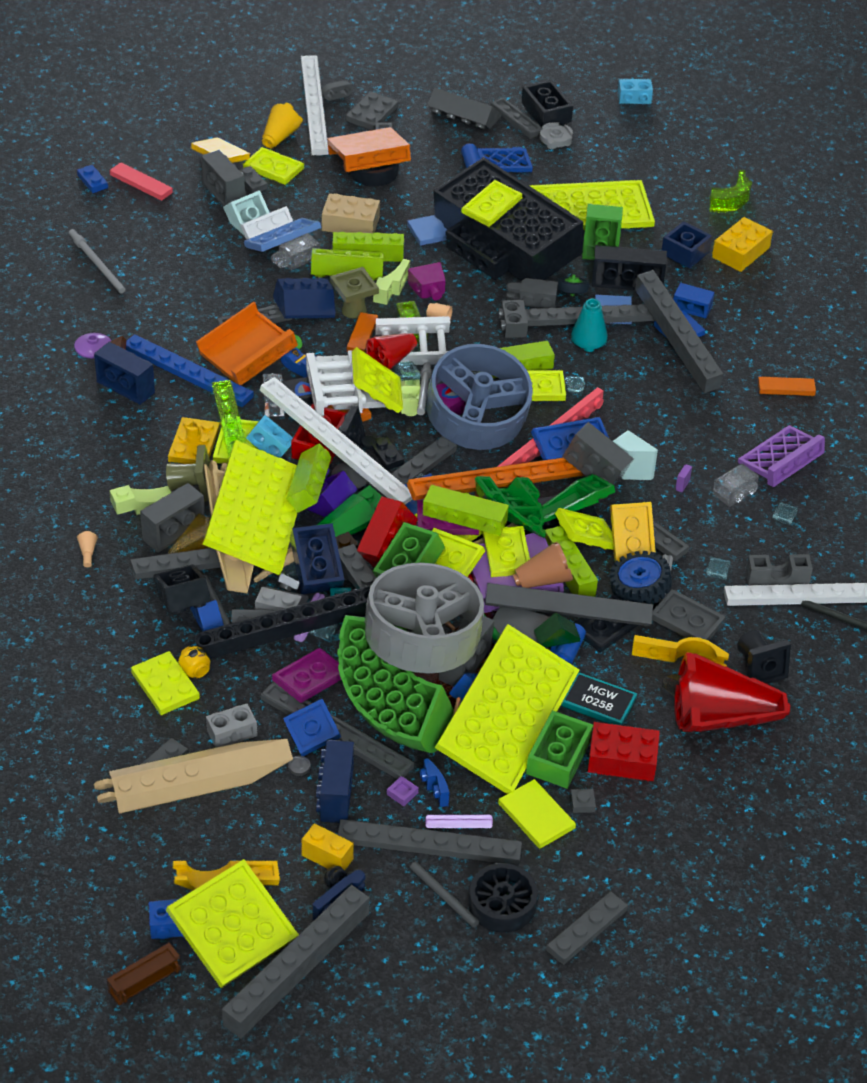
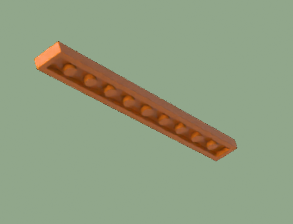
[407,458,585,500]

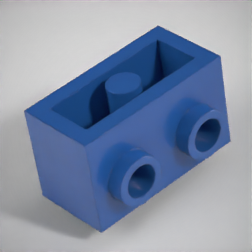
[149,899,184,939]

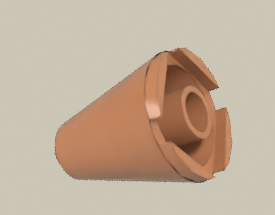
[513,542,573,588]

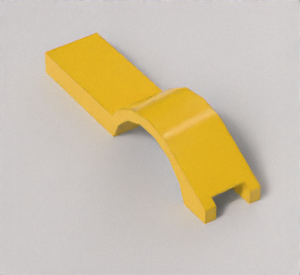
[632,635,729,667]
[172,861,280,890]

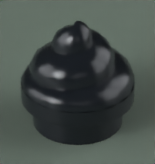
[324,866,348,889]

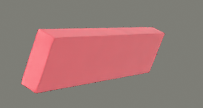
[110,163,173,201]

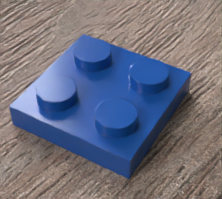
[283,699,341,756]

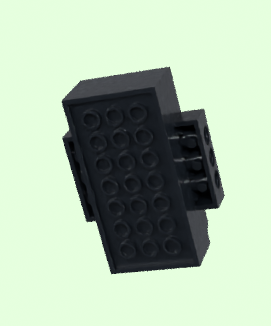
[433,157,583,281]

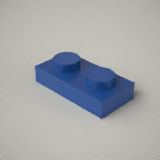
[77,165,108,193]

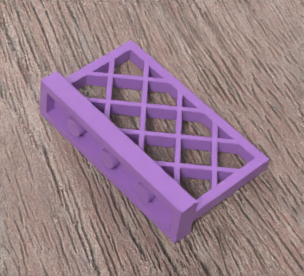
[738,425,825,487]

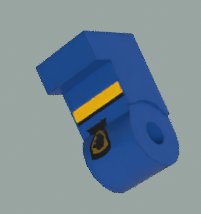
[281,348,317,378]

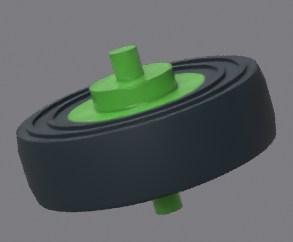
[557,274,589,296]

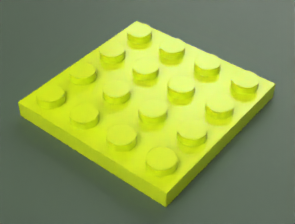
[166,859,299,988]

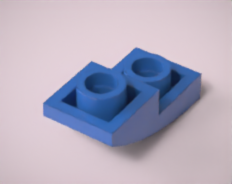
[420,759,449,807]

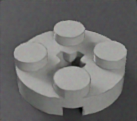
[540,122,573,149]

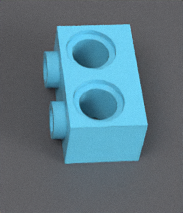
[617,79,653,104]
[246,415,293,458]

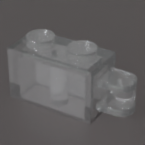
[271,233,320,270]

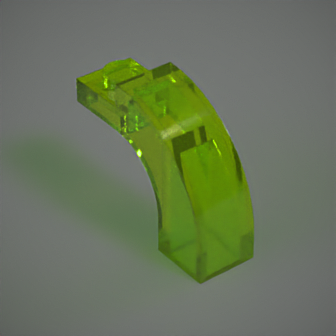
[709,170,752,212]

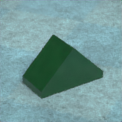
[534,613,581,647]

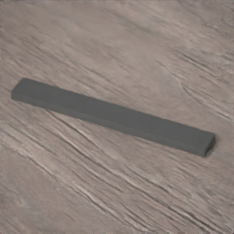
[485,583,653,626]
[261,682,414,779]

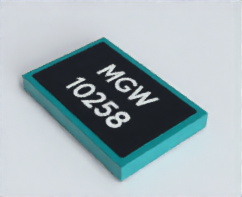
[561,672,637,725]

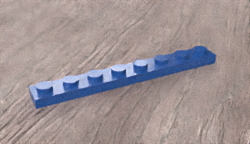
[125,334,254,407]

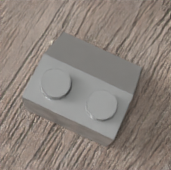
[255,587,308,612]

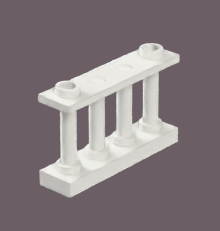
[375,316,450,366]
[306,350,366,416]

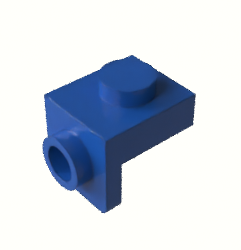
[449,673,477,703]

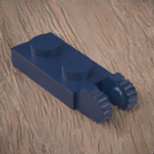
[313,869,365,920]

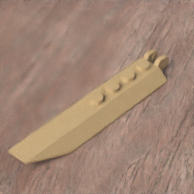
[204,460,254,593]
[94,739,293,814]

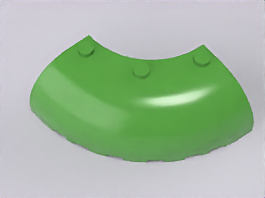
[337,615,454,753]

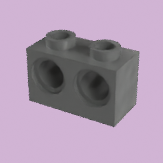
[498,300,528,338]

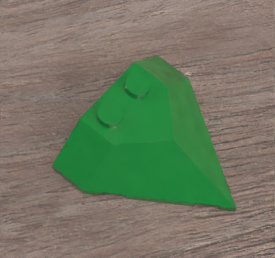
[475,476,546,538]

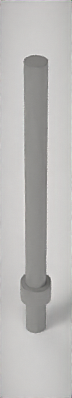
[69,229,126,293]
[417,362,432,415]

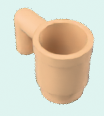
[426,303,452,319]

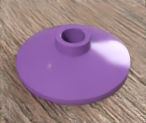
[74,333,111,358]

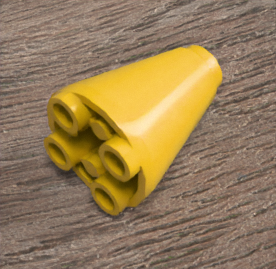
[262,103,303,149]

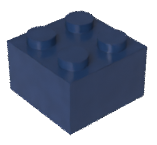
[662,221,712,269]

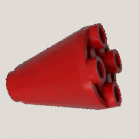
[366,333,417,370]

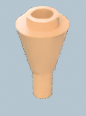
[77,531,98,567]

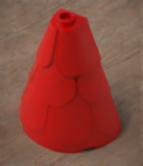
[674,652,790,732]

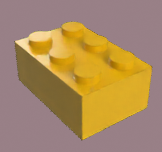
[712,217,773,272]

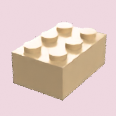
[322,193,380,233]

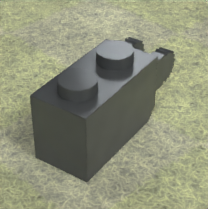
[506,278,558,308]

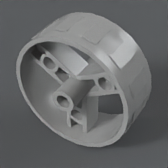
[365,563,484,673]

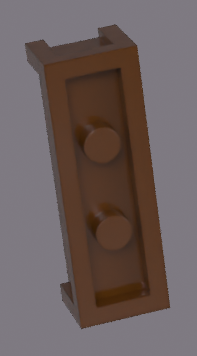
[107,943,181,1006]

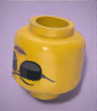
[178,646,211,678]

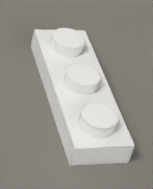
[240,206,293,240]

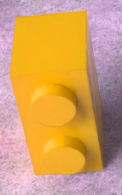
[302,823,353,870]

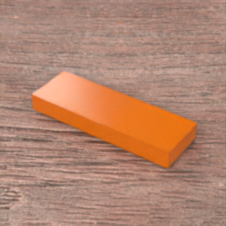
[347,312,378,352]
[758,377,816,396]

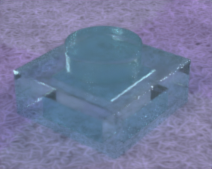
[310,624,338,641]

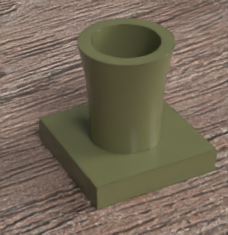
[330,267,379,319]
[166,445,210,501]

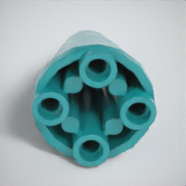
[571,299,608,352]

